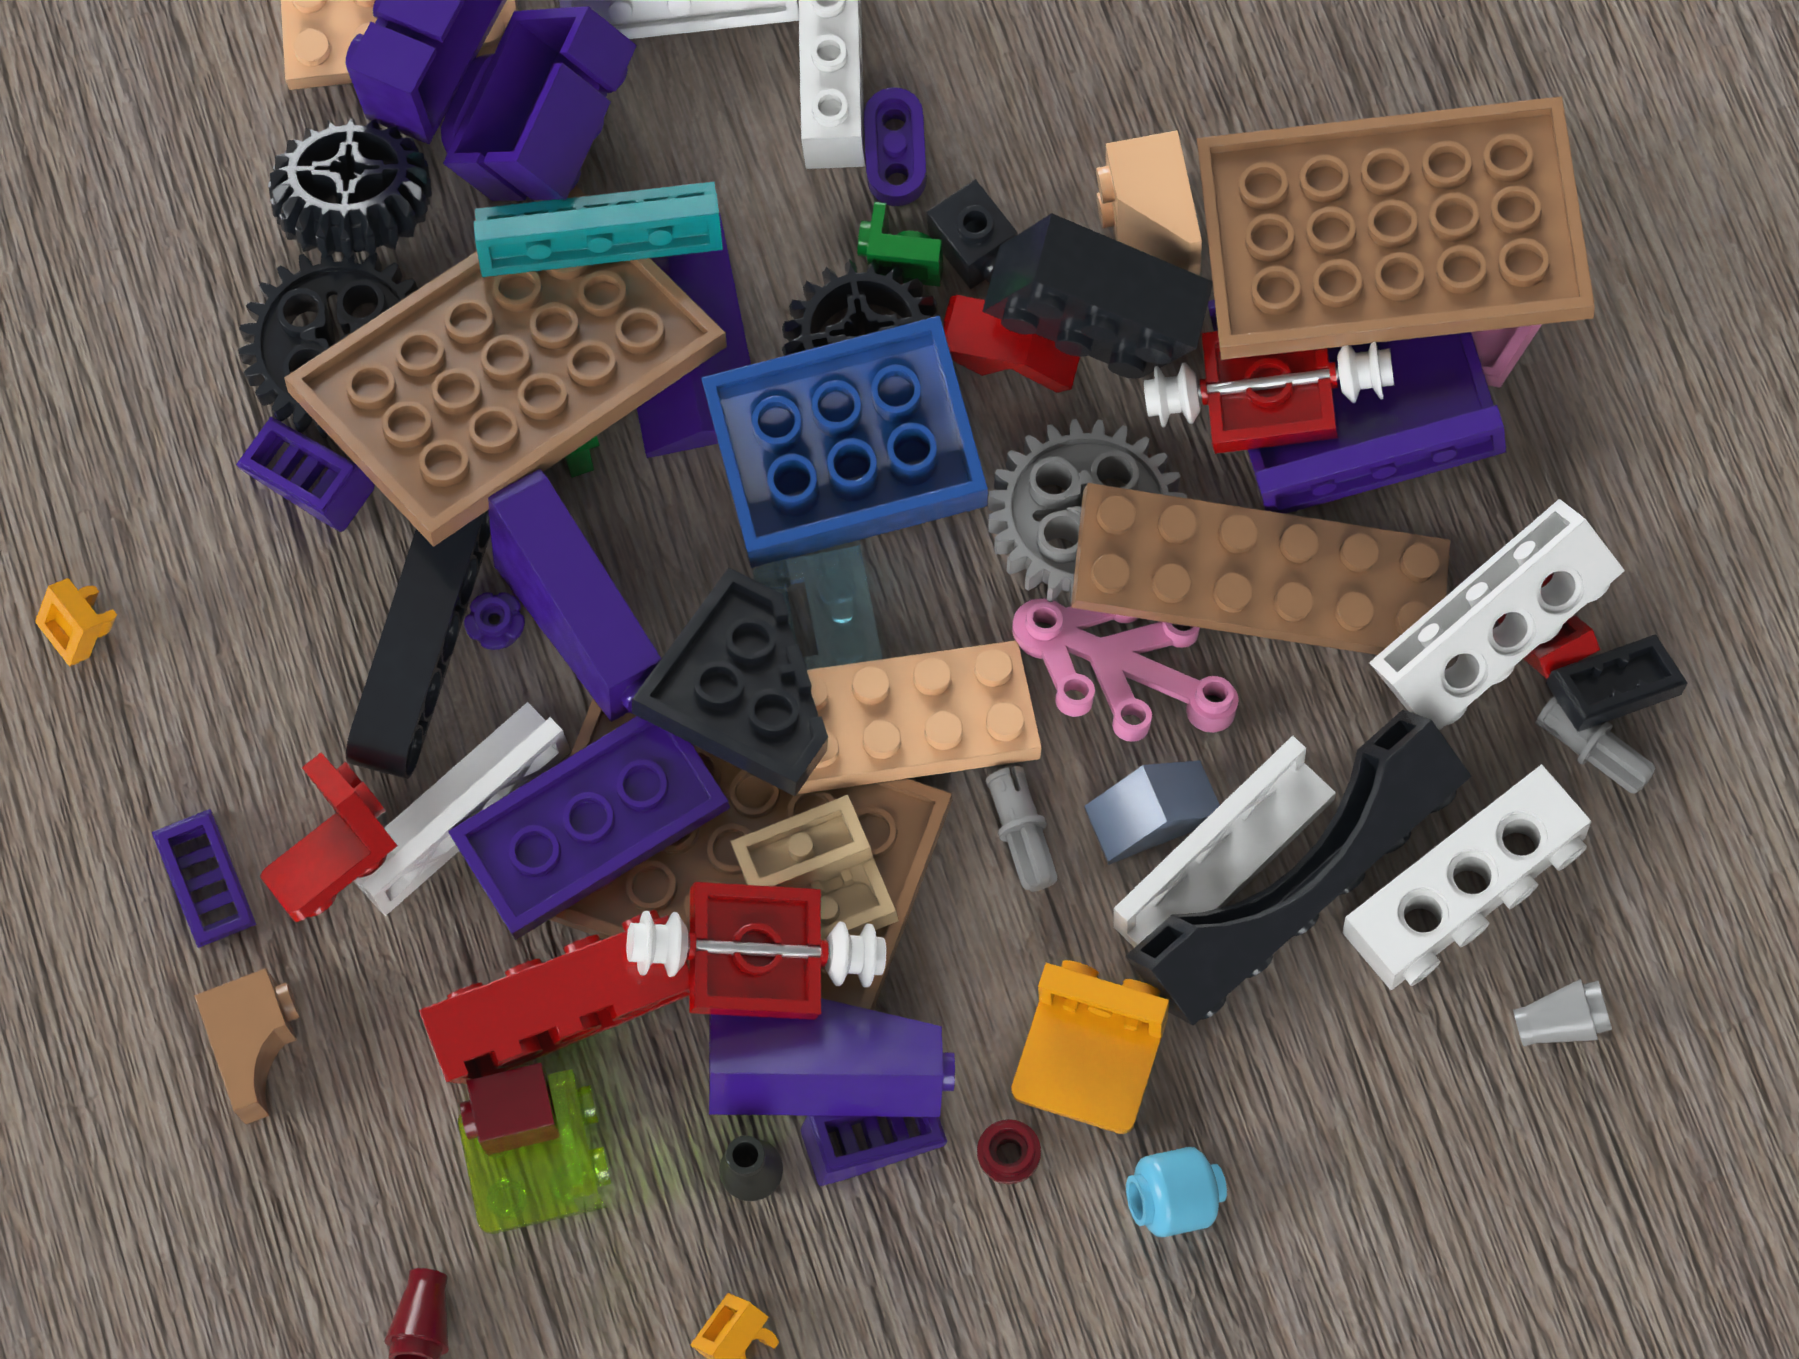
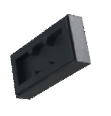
[1546,634,1688,732]

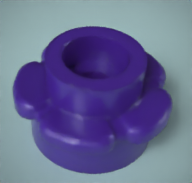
[464,592,525,650]

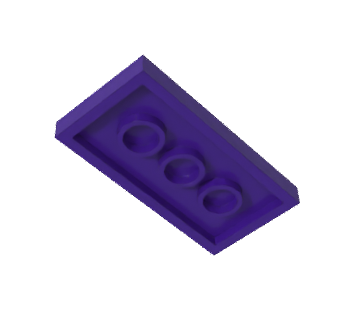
[448,716,730,940]

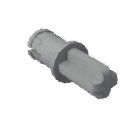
[1535,696,1655,794]
[986,766,1057,892]

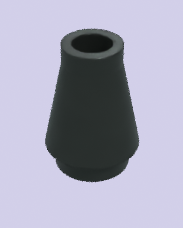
[719,1136,783,1201]

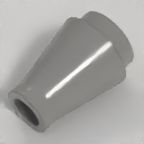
[1513,979,1612,1047]

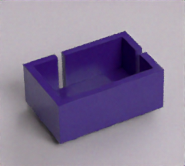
[345,0,507,145]
[443,6,637,201]

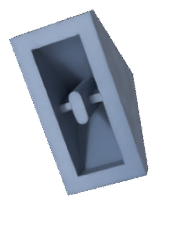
[1085,760,1220,865]

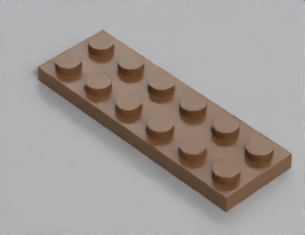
[1071,483,1450,655]

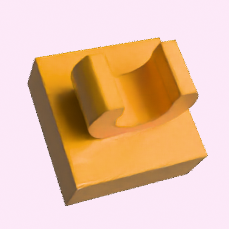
[35,578,117,667]
[690,1293,779,1359]

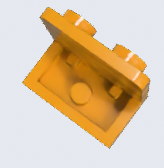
[1011,960,1169,1134]

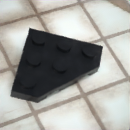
[632,568,828,796]

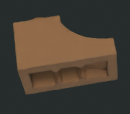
[194,968,300,1125]

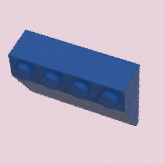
[701,316,988,568]

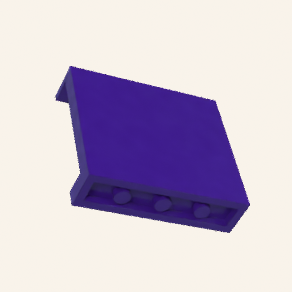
[1208,299,1507,514]

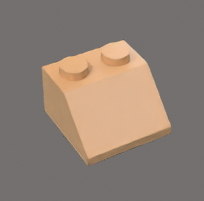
[1096,130,1202,276]

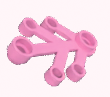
[1012,599,1239,742]

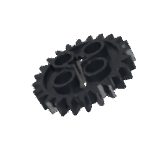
[238,253,418,438]

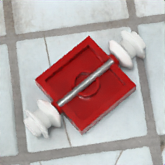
[1144,331,1394,454]
[626,882,886,1020]

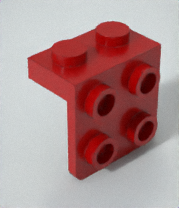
[260,752,398,922]

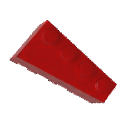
[419,910,690,1084]

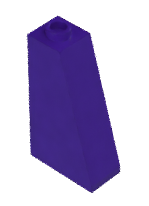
[488,469,662,722]
[709,998,955,1117]

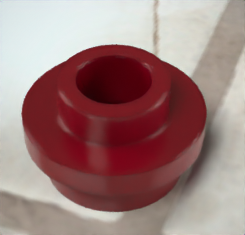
[977,1119,1041,1184]

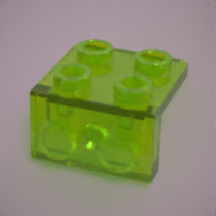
[458,1069,612,1234]

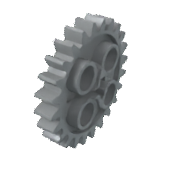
[988,419,1187,603]

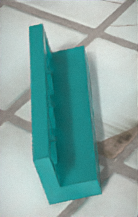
[473,181,723,277]

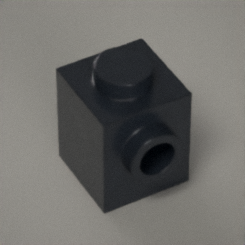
[926,179,1018,290]

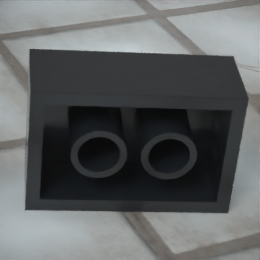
[982,213,1213,379]

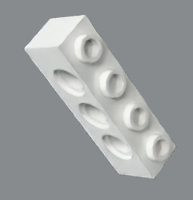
[799,0,865,169]
[1369,499,1625,730]
[1342,764,1591,990]

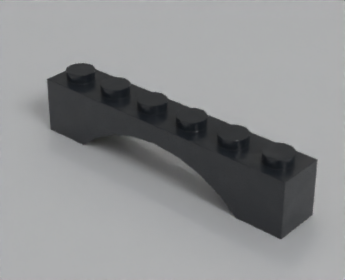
[1126,710,1471,1026]

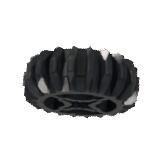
[268,117,432,262]
[782,259,944,356]

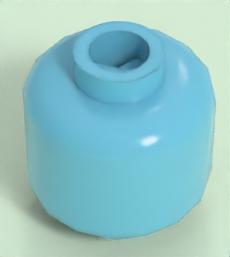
[1126,1147,1227,1237]

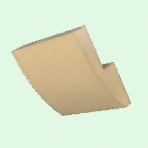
[731,795,899,940]

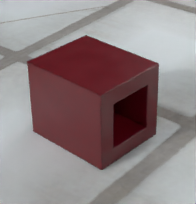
[460,1063,562,1155]

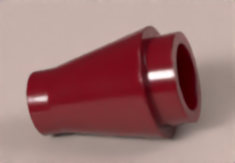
[384,1268,449,1359]

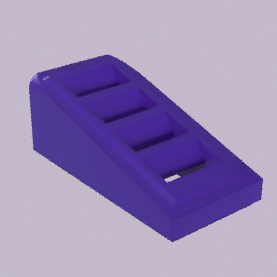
[236,417,375,532]
[151,809,257,949]
[801,1116,947,1186]

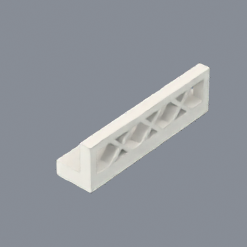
[559,0,799,39]
[353,702,571,916]
[1114,736,1336,948]

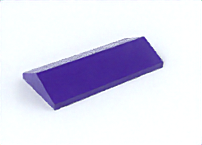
[637,212,751,458]

